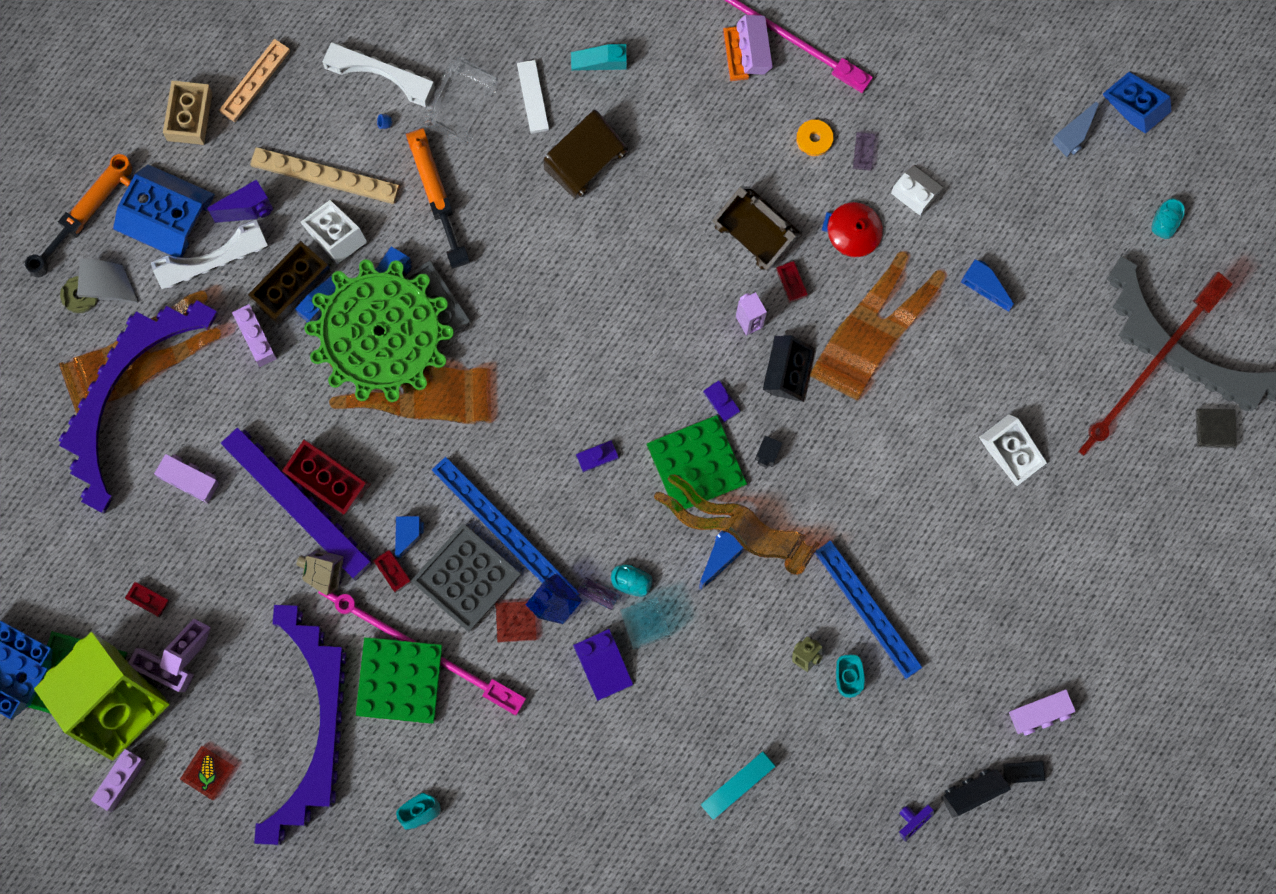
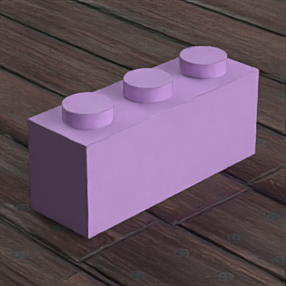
[737,15,772,75]
[736,292,767,336]
[232,304,277,367]
[154,454,219,504]
[159,619,211,676]
[129,648,194,692]
[1009,690,1076,736]
[91,749,146,812]

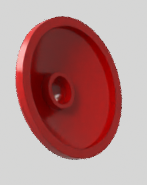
[827,202,883,258]

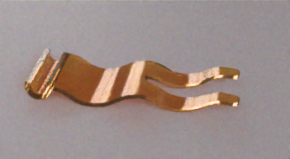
[810,252,945,401]
[59,290,221,414]
[329,364,491,424]
[654,474,820,575]

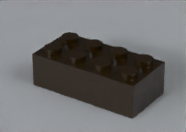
[248,241,331,325]

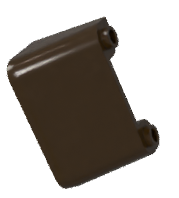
[543,110,628,199]
[712,186,802,271]

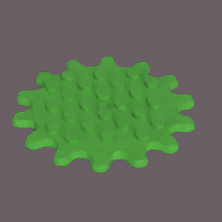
[304,259,454,402]

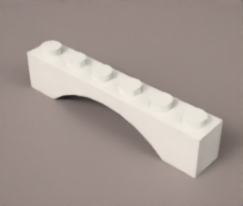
[322,42,435,107]
[151,220,268,289]

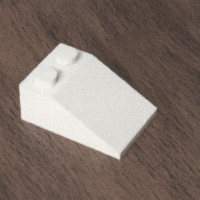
[301,200,367,264]
[979,414,1047,486]

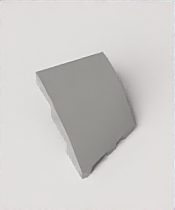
[77,258,138,303]

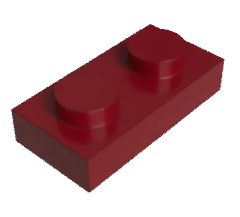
[776,261,808,303]
[373,550,411,593]
[125,582,169,618]

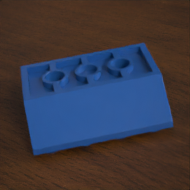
[113,164,215,258]
[0,620,53,720]

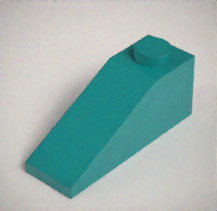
[571,44,627,71]

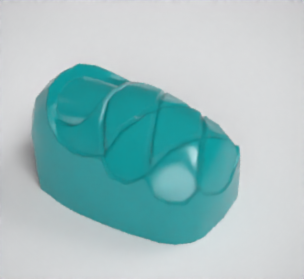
[1151,198,1185,239]
[610,564,653,597]
[835,655,865,698]
[396,792,441,830]

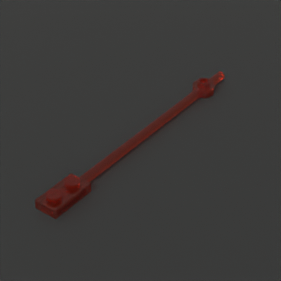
[1078,272,1233,456]

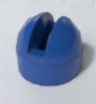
[377,114,393,129]

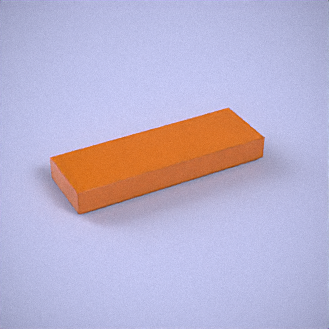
[723,27,749,81]

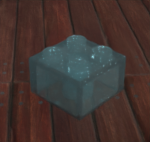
[620,597,670,650]

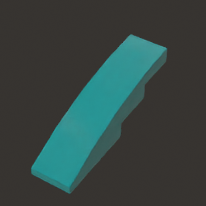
[701,751,776,820]

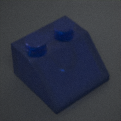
[525,573,583,624]

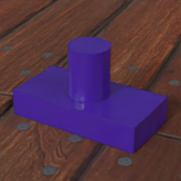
[703,381,740,423]
[576,440,618,473]
[899,805,934,842]

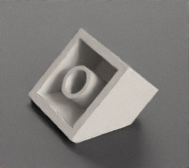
[891,165,943,216]

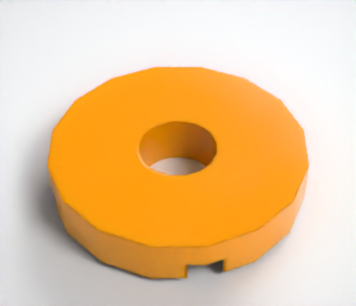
[796,120,833,156]

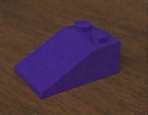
[207,180,273,223]
[573,629,633,701]

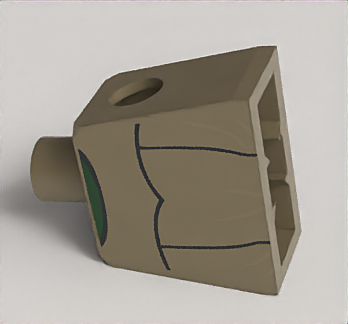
[296,550,344,595]

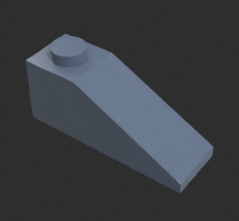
[1052,102,1099,157]

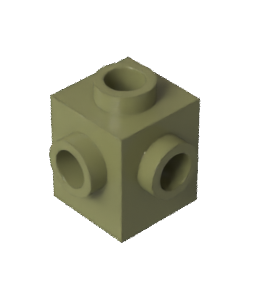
[792,636,823,672]

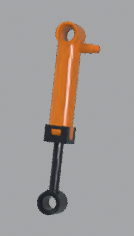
[406,128,470,269]
[25,154,132,278]

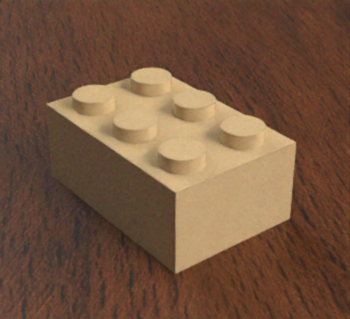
[163,81,212,145]

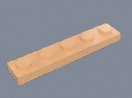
[219,39,290,122]

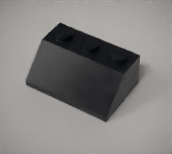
[763,335,815,402]
[941,768,1011,818]

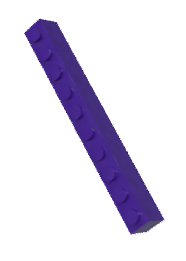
[221,427,372,581]

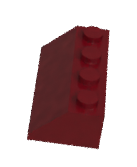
[282,439,371,515]

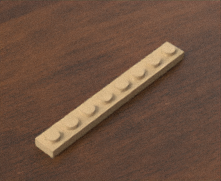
[250,147,399,204]

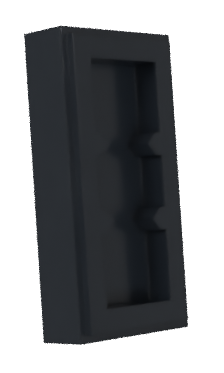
[1003,761,1045,784]

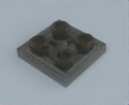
[1196,409,1237,448]

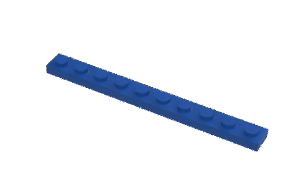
[432,457,579,607]

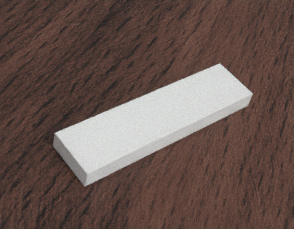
[517,60,549,134]

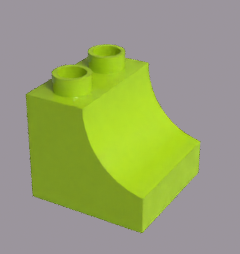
[34,632,170,761]

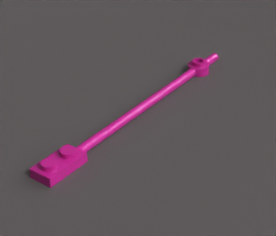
[724,0,873,94]
[318,591,526,716]

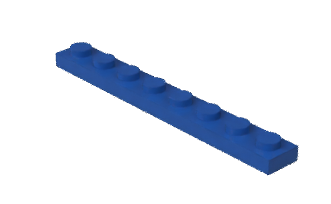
[814,540,922,680]

